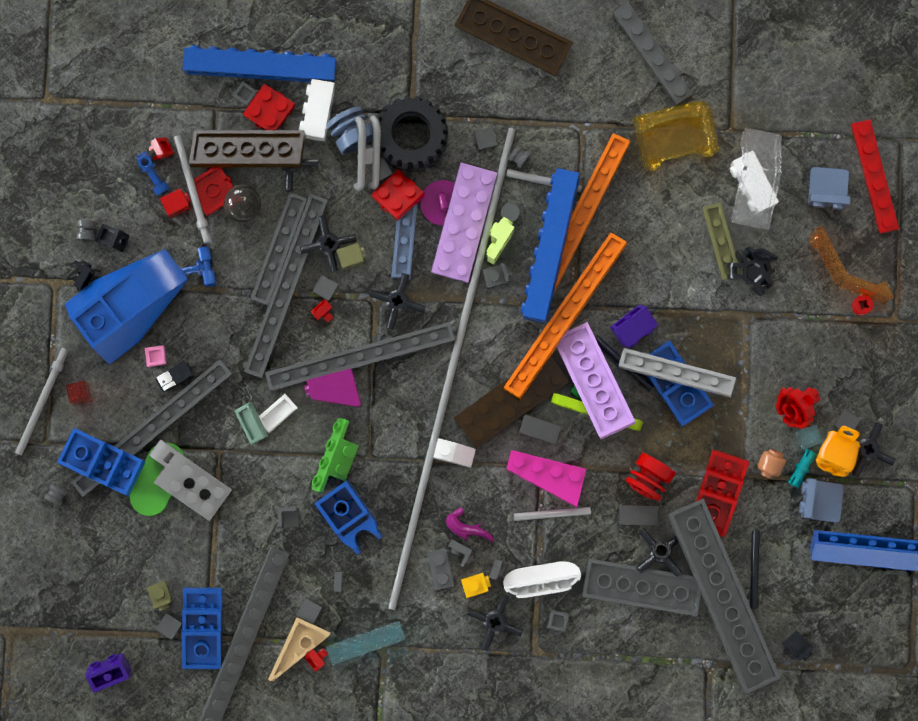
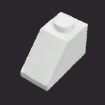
[434,438,476,468]

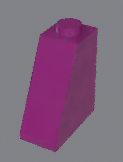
[304,368,362,408]

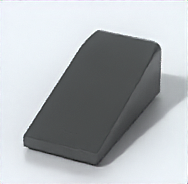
[519,415,561,445]
[619,505,658,525]

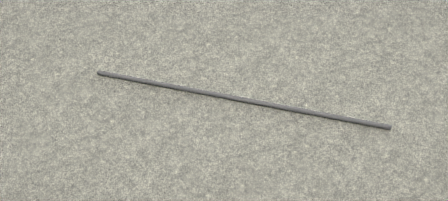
[388,128,516,610]

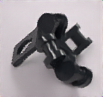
[727,246,778,296]

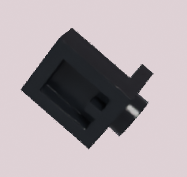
[95,224,129,252]
[74,260,95,290]
[782,630,814,661]

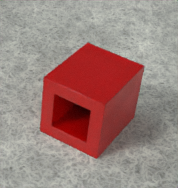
[160,189,192,218]

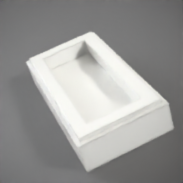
[259,394,298,433]

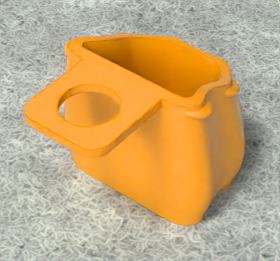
[816,426,860,477]

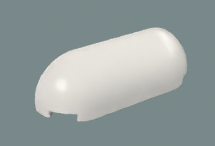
[503,562,581,598]

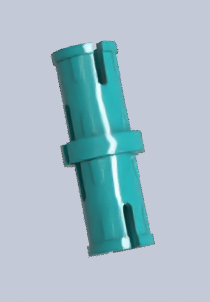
[788,449,817,489]

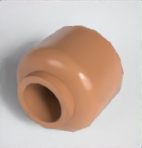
[757,448,786,479]

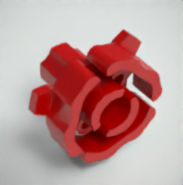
[775,387,820,429]

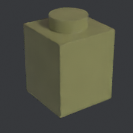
[336,243,367,270]

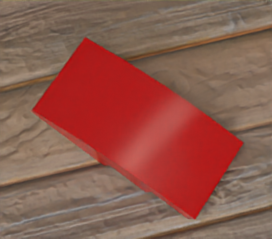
[695,449,750,537]

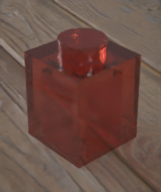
[66,380,92,405]

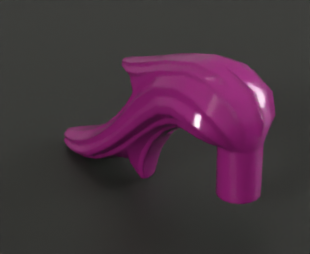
[446,507,494,542]

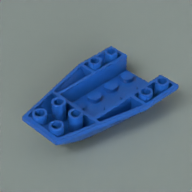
[65,249,188,364]

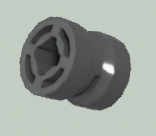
[76,220,96,242]

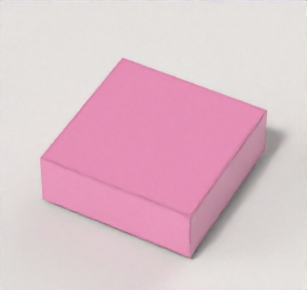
[145,345,167,367]

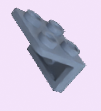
[808,167,850,210]
[799,478,844,522]

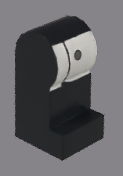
[155,360,195,393]

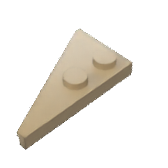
[268,617,331,681]

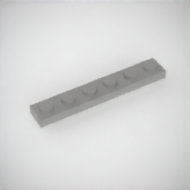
[619,348,736,397]

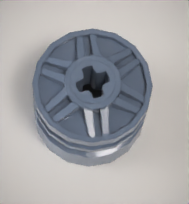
[326,106,373,155]

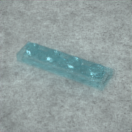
[326,621,406,665]

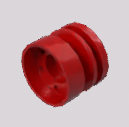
[625,452,676,501]

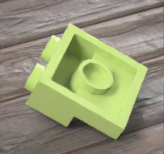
[486,217,514,265]

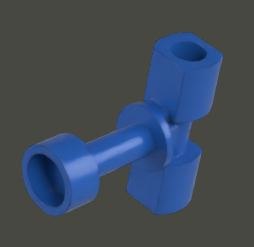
[137,151,169,195]
[180,246,217,287]

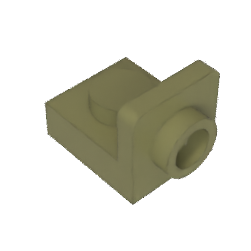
[147,580,173,611]

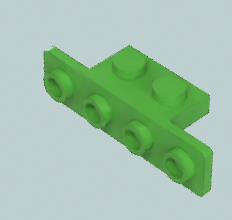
[312,418,359,493]

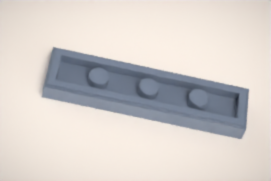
[391,204,417,280]

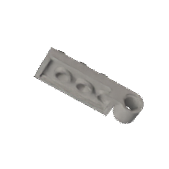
[150,439,232,521]

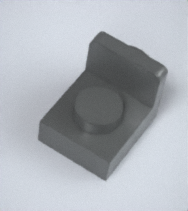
[482,262,512,289]
[448,539,474,567]

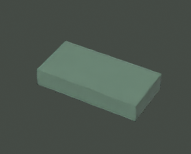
[235,402,268,445]

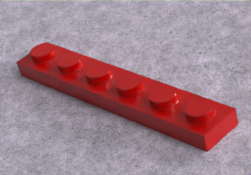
[851,119,899,234]

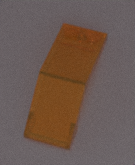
[809,226,894,304]

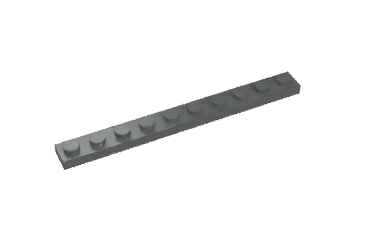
[244,194,328,379]
[265,322,455,392]
[71,359,233,497]
[199,546,289,721]

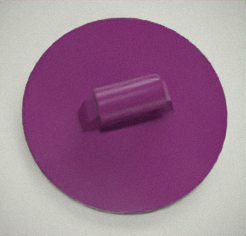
[420,180,455,225]

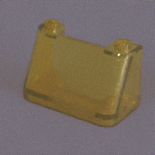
[632,101,719,171]

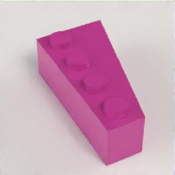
[506,450,586,507]

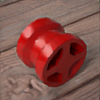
[852,295,873,316]

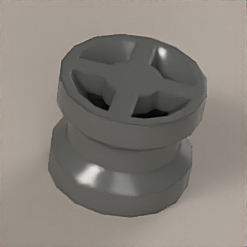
[508,144,531,168]
[44,484,68,506]

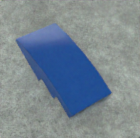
[646,340,714,427]
[57,428,146,496]
[181,587,223,669]

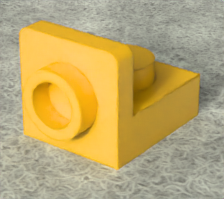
[461,573,491,598]

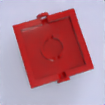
[243,84,296,130]
[194,167,239,217]
[371,169,425,221]

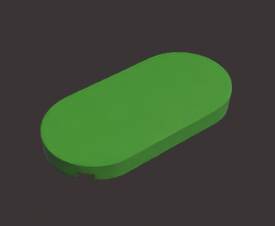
[130,442,184,516]

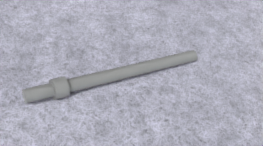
[174,135,211,244]
[15,348,69,456]

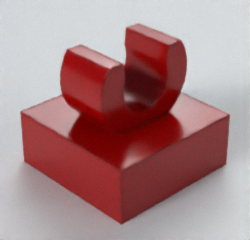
[149,137,175,160]
[310,299,334,322]
[303,648,328,672]

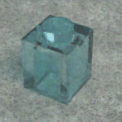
[795,424,823,450]

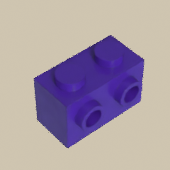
[610,304,658,348]
[85,653,131,693]

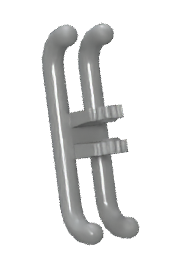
[354,116,381,191]

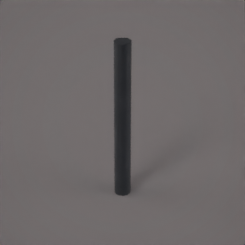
[595,335,654,391]
[750,531,760,609]

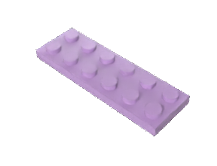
[431,163,497,283]
[557,322,636,439]

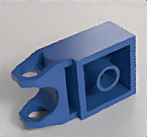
[314,479,383,555]

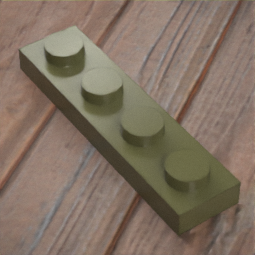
[702,202,741,281]

